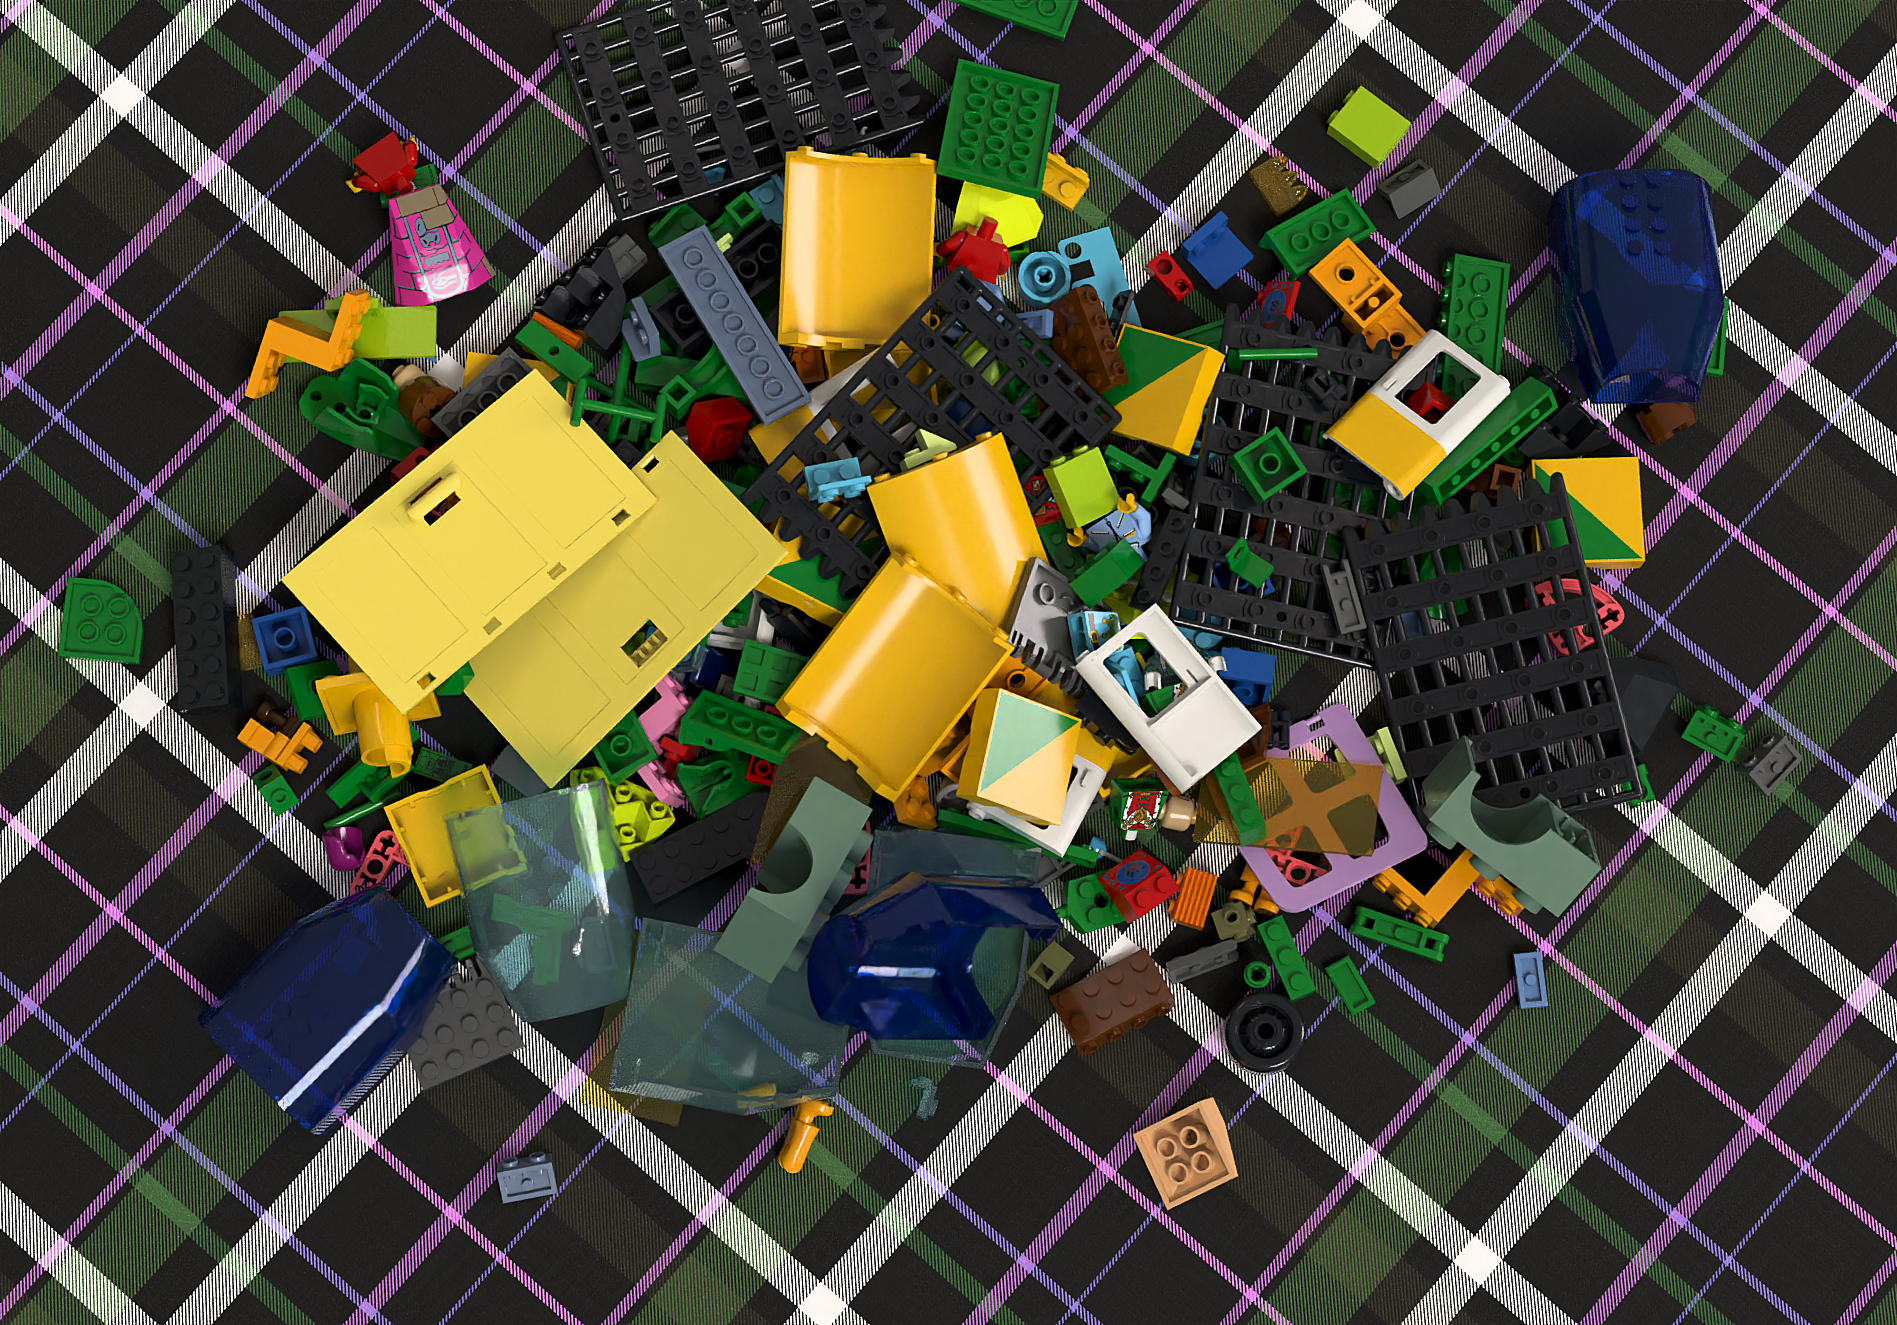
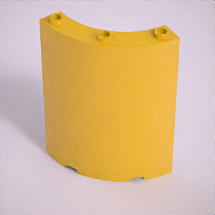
[778,146,937,353]
[866,431,1050,630]
[775,551,1015,802]

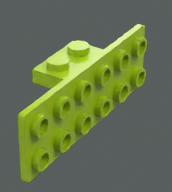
[279,295,437,363]

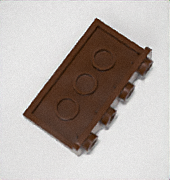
[1046,286,1129,403]
[1049,948,1175,1055]

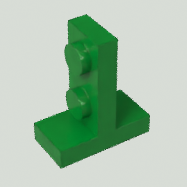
[1103,444,1176,509]

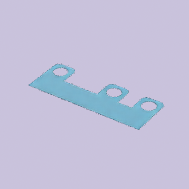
[1058,226,1142,328]

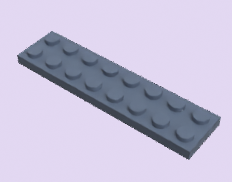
[658,224,812,427]

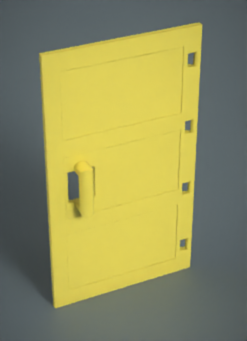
[281,368,657,715]
[464,430,789,789]

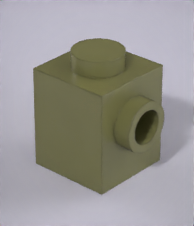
[1027,940,1075,990]

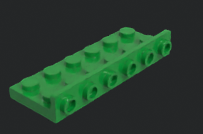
[1434,254,1510,402]

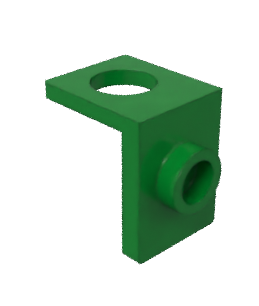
[1225,537,1274,589]
[251,763,299,817]

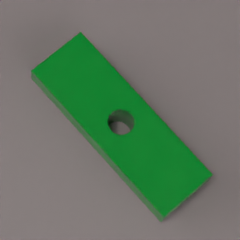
[515,319,594,387]

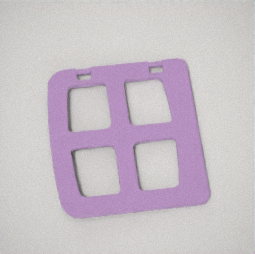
[1206,704,1428,913]

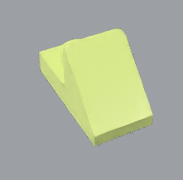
[899,429,957,472]

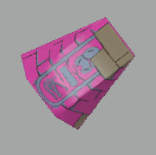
[388,183,496,307]

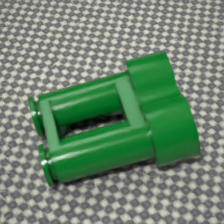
[1618,764,1656,809]

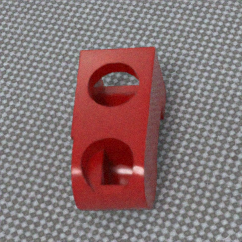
[1144,250,1194,303]

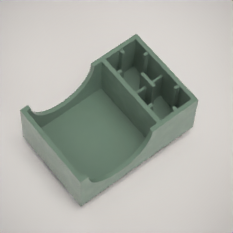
[1422,735,1601,917]
[714,776,875,984]

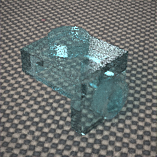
[910,1076,939,1121]

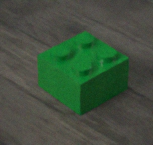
[1228,427,1307,506]
[1069,537,1144,609]

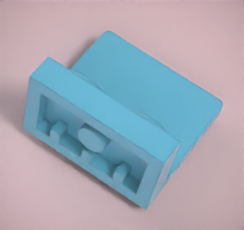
[803,457,872,503]
[1103,644,1149,709]

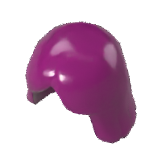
[322,826,366,872]

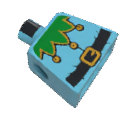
[1067,611,1127,665]

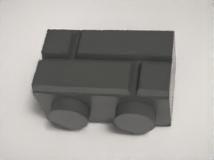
[607,233,648,284]

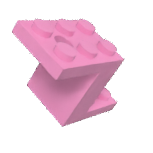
[637,674,695,808]

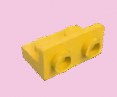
[1041,152,1090,211]

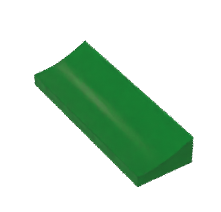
[592,708,659,787]

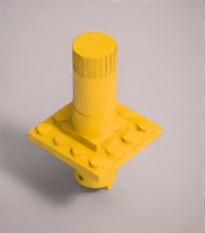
[315,655,441,778]

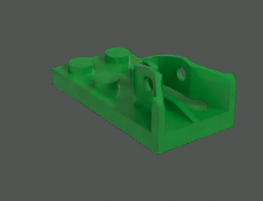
[1258,188,1377,281]
[678,689,803,766]
[674,747,794,821]

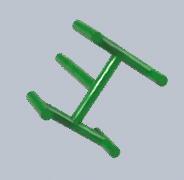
[569,337,667,455]

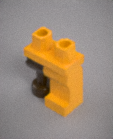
[237,699,323,774]

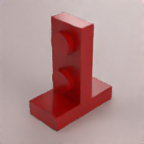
[659,736,705,785]

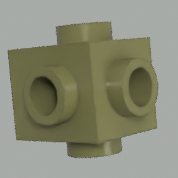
[1211,901,1257,943]

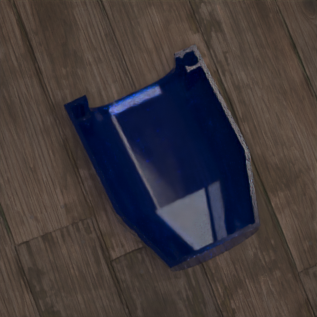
[1546,169,1725,404]
[807,872,1064,1040]
[197,882,459,1137]

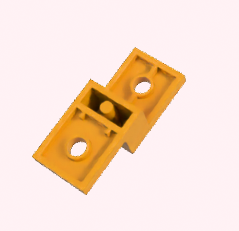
[1308,238,1426,360]

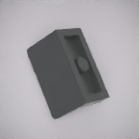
[1376,159,1441,219]

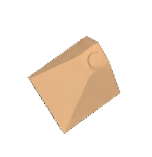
[1133,1097,1238,1210]

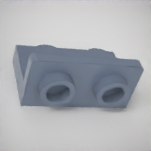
[621,296,661,362]
[497,1152,558,1203]

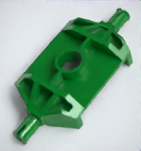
[1047,868,1125,935]

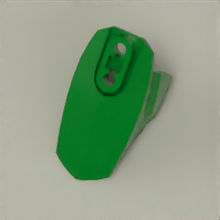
[298,356,425,463]

